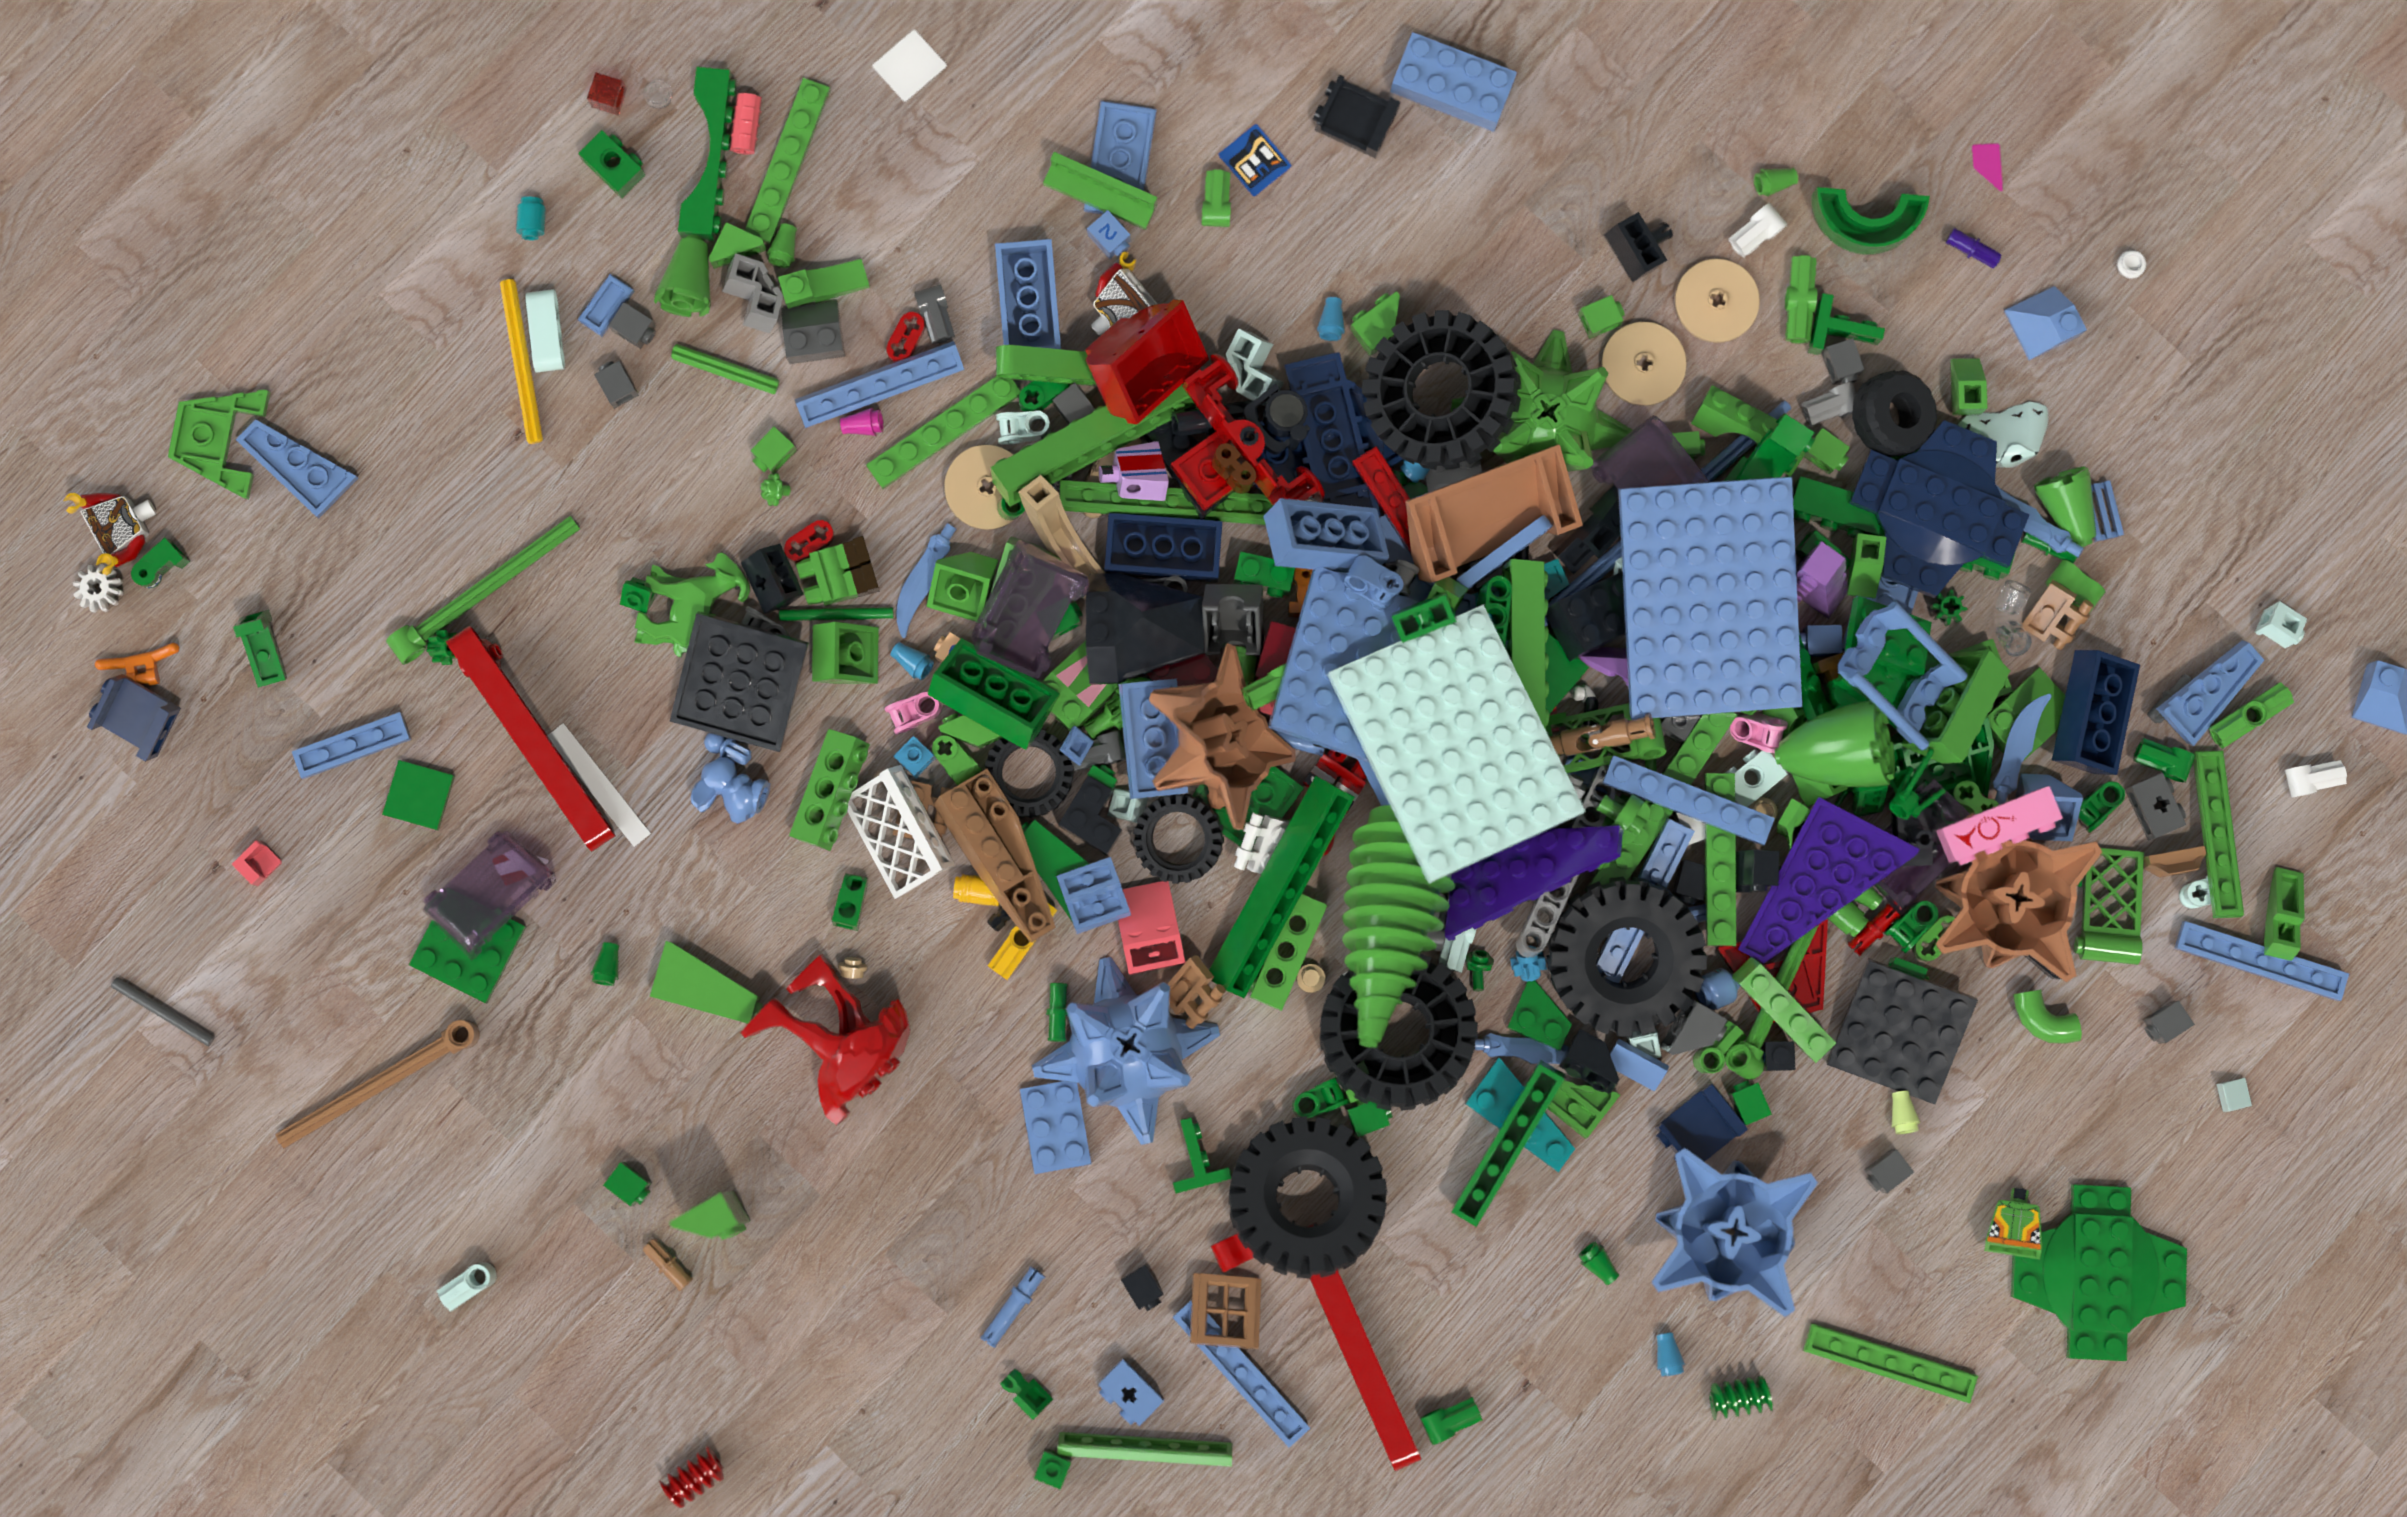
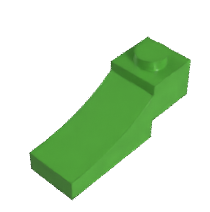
[778,259,870,309]

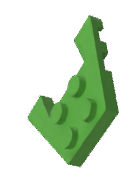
[168,390,271,500]

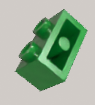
[1234,551,1295,598]

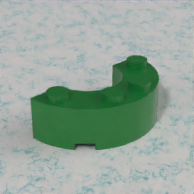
[1812,187,1930,255]
[1735,413,1815,480]

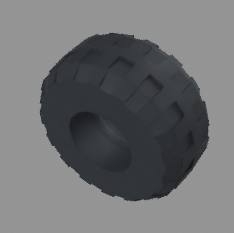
[1852,370,1937,457]

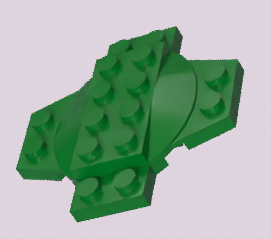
[2011,1184,2187,1362]

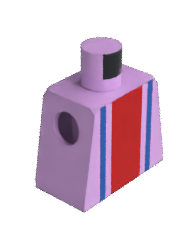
[1099,442,1169,501]

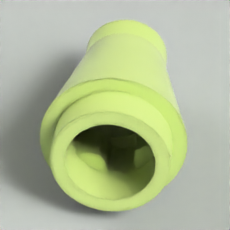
[1892,1091,1920,1134]

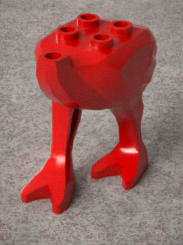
[740,954,910,1125]

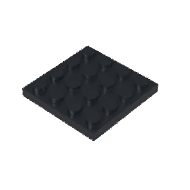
[669,611,809,752]
[1826,958,1978,1104]

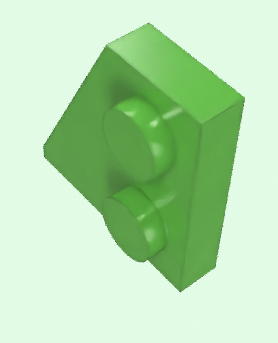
[1547,1080,1620,1139]

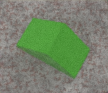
[709,222,767,269]

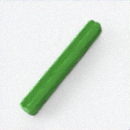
[671,344,780,394]

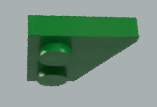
[1507,980,1572,1051]

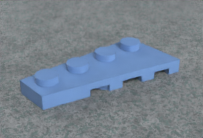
[236,419,358,518]

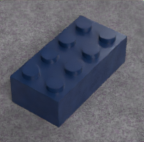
[1104,513,1223,583]
[2052,650,2140,775]

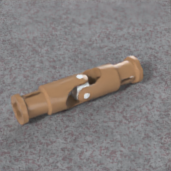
[1549,713,1656,756]

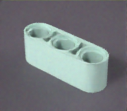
[526,289,565,373]

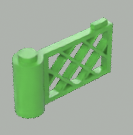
[1546,703,1666,773]
[2074,848,2144,965]

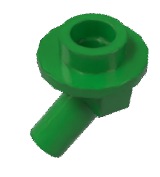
[1465,949,1494,992]

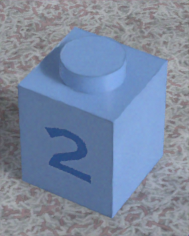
[1087,210,1131,259]

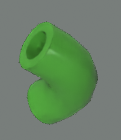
[2013,990,2082,1044]

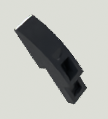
[1553,469,1646,574]

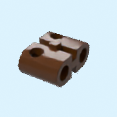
[1212,443,1256,494]

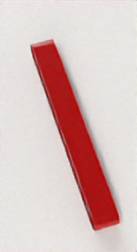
[446,625,616,852]
[1307,1223,1421,1472]

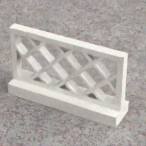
[848,765,955,899]

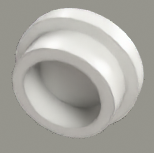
[2117,250,2146,279]

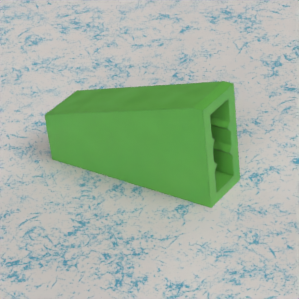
[650,941,763,1024]

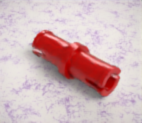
[1847,904,1901,957]

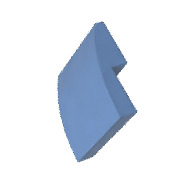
[1057,857,1131,934]

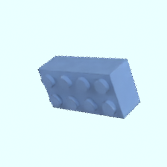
[1390,32,1517,132]
[995,239,1061,349]
[1264,498,1389,573]

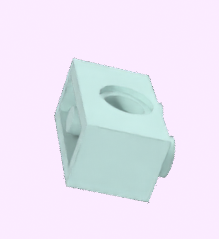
[1725,748,1788,807]

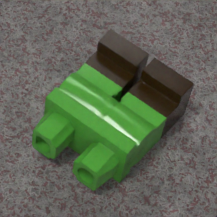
[796,536,880,606]

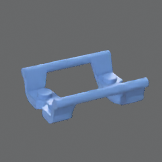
[1838,601,1968,750]

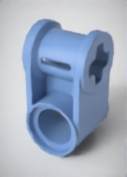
[1344,555,1404,608]

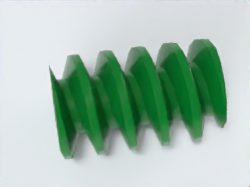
[1709,1375,1773,1420]

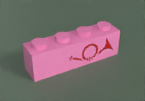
[1936,786,2063,865]

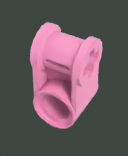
[884,692,942,735]
[1730,711,1788,753]

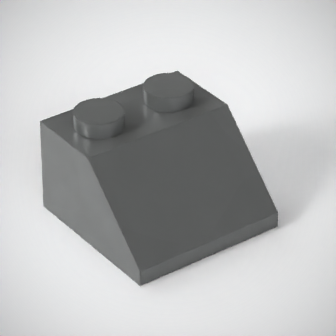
[782,301,845,364]
[1660,1000,1727,1055]

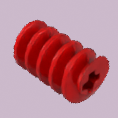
[659,1446,724,1509]

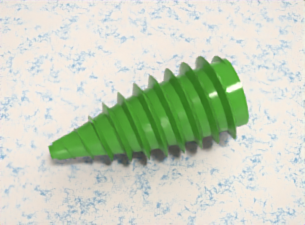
[1342,805,1455,1048]

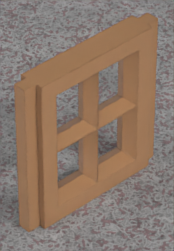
[1190,1273,1261,1349]

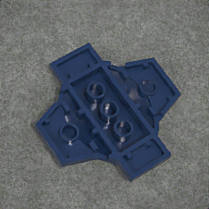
[1244,352,1404,517]
[1849,420,2030,598]

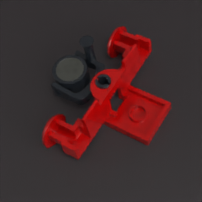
[1170,354,1325,511]

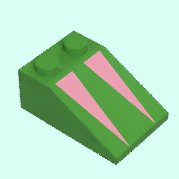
[1041,641,1116,732]

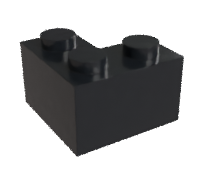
[1058,776,1122,856]

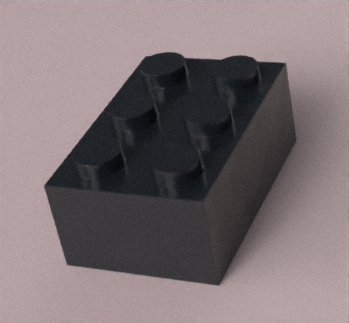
[1545,571,1626,662]

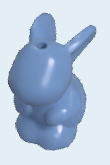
[691,757,770,824]

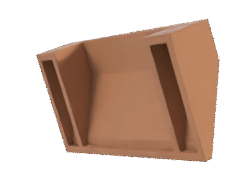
[1406,444,1583,583]

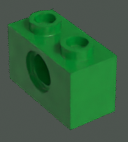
[578,130,646,199]

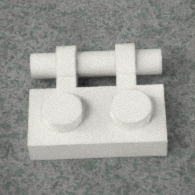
[1234,812,1290,874]

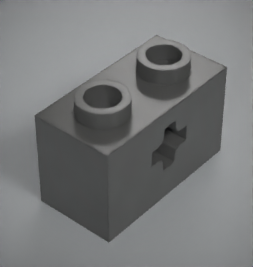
[2125,773,2186,840]

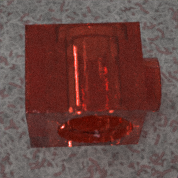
[587,72,627,116]

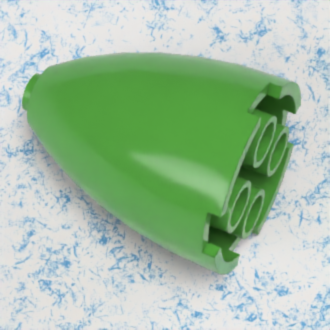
[1775,700,1895,787]

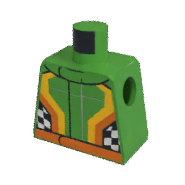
[1984,1188,2042,1259]

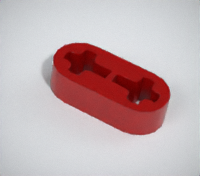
[886,312,925,363]
[784,520,834,563]

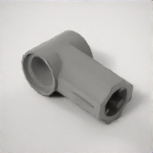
[1801,381,1857,427]

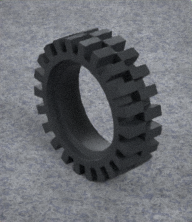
[985,729,1073,818]
[1133,793,1224,884]

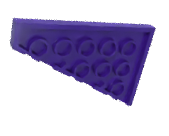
[1738,797,1920,963]
[1444,826,1623,941]

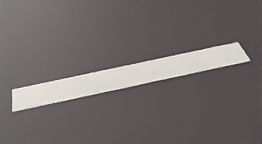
[547,723,651,847]

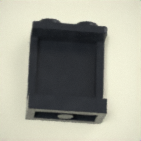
[1313,74,1401,159]

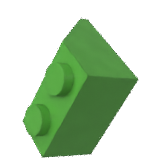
[812,622,879,684]

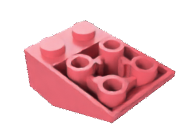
[1118,881,1185,975]

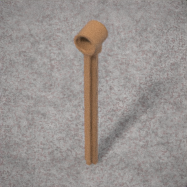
[275,1020,480,1149]

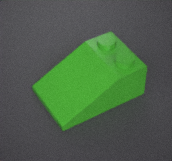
[1987,667,2065,761]

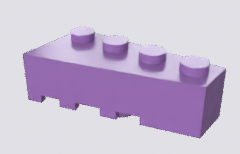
[1796,542,1847,619]

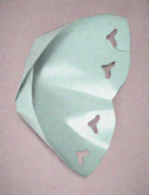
[1958,402,2048,468]

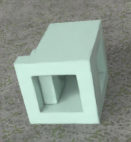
[2255,601,2307,648]

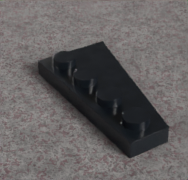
[1144,421,1235,520]

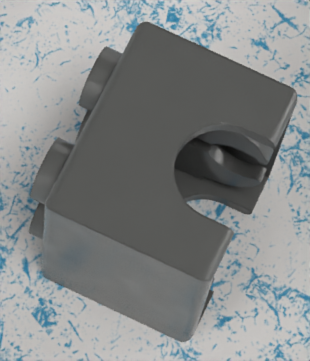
[1202,584,1265,655]

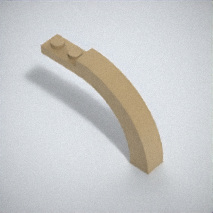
[1019,475,1105,601]

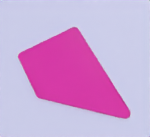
[1972,143,2003,191]

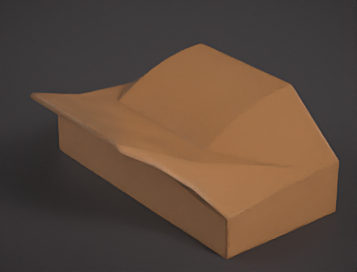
[2143,846,2206,878]

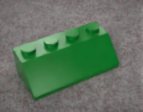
[927,638,1060,750]

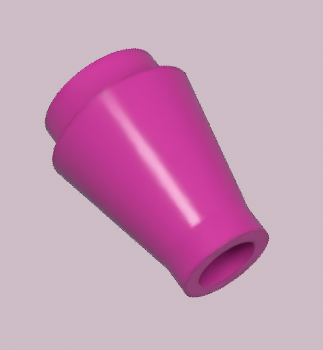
[840,408,884,436]

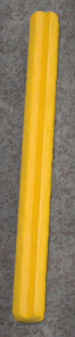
[500,279,543,444]

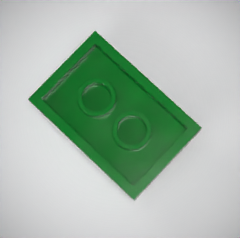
[1845,596,1932,677]

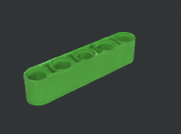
[996,345,1097,386]

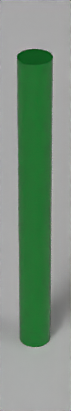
[779,607,894,621]

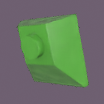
[926,552,998,623]

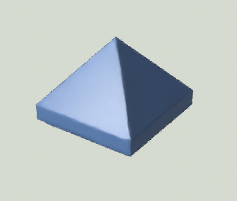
[1060,726,1094,765]

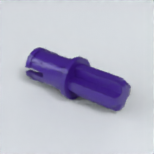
[1946,228,2002,268]

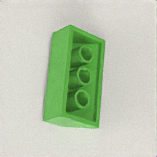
[1901,650,2011,764]
[669,1191,751,1240]

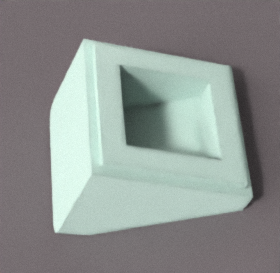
[1107,788,1148,823]
[1627,1028,1661,1058]
[2216,1078,2252,1112]

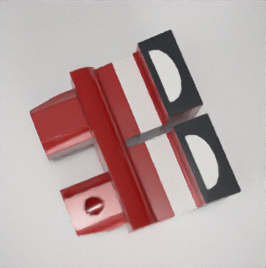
[1303,750,1367,814]

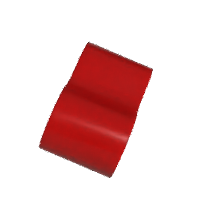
[1210,1233,1254,1272]

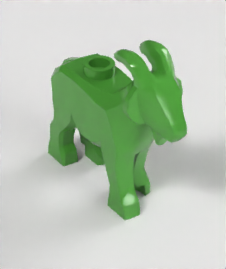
[634,552,750,657]

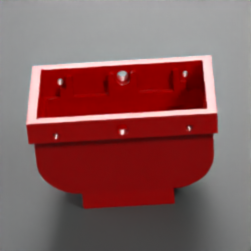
[1085,299,1209,424]

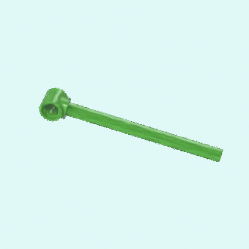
[386,516,580,665]
[1725,925,1819,1080]

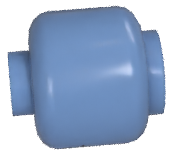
[1695,968,1739,1010]

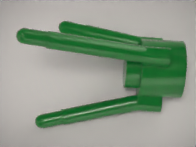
[1889,749,1946,819]

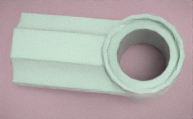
[1438,928,1476,973]
[437,1262,497,1311]

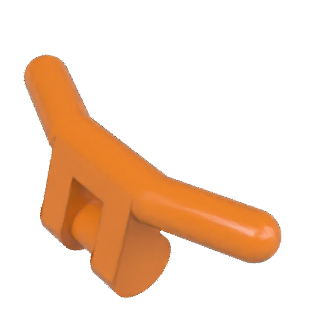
[95,643,180,686]

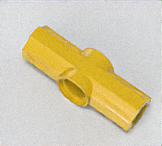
[987,903,1058,981]

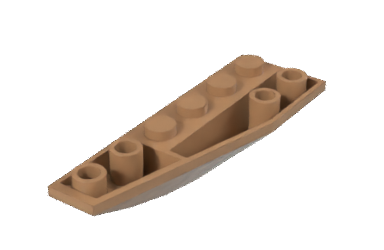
[934,769,1056,943]

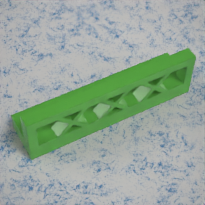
[1043,152,1157,230]

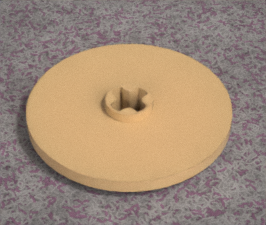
[1675,259,1760,343]
[1602,322,1686,406]
[944,445,1018,530]

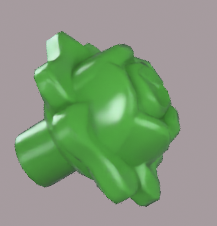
[760,474,791,506]

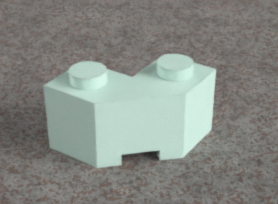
[1226,328,1284,406]

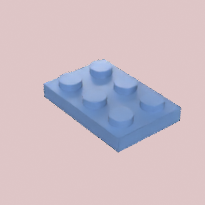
[1020,1081,1091,1174]

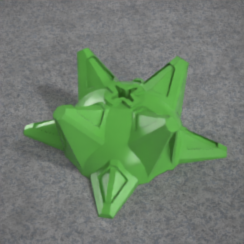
[1450,330,1636,472]

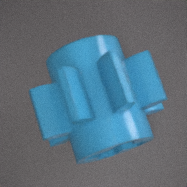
[1510,946,1547,981]

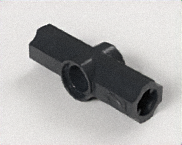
[1171,400,1259,437]

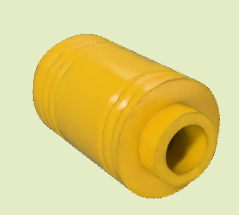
[953,874,999,907]

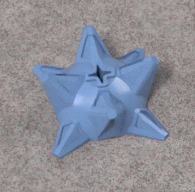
[1032,957,1220,1145]
[1652,1148,1818,1317]

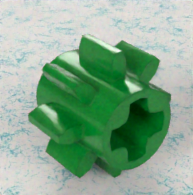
[1930,590,1968,626]
[426,630,457,665]

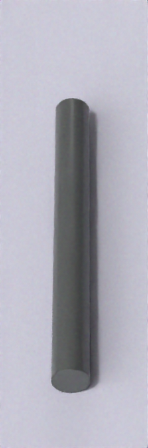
[111,978,215,1047]

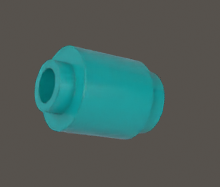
[516,196,546,241]

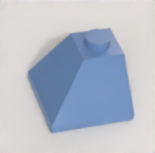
[2004,286,2087,360]
[2352,660,2407,735]
[2016,774,2083,841]

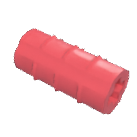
[730,93,762,155]

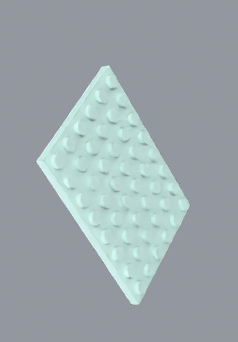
[1327,605,1585,884]

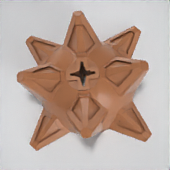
[1149,643,1296,830]
[1935,813,2103,982]

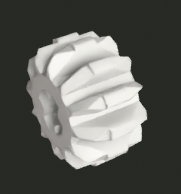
[73,564,123,613]

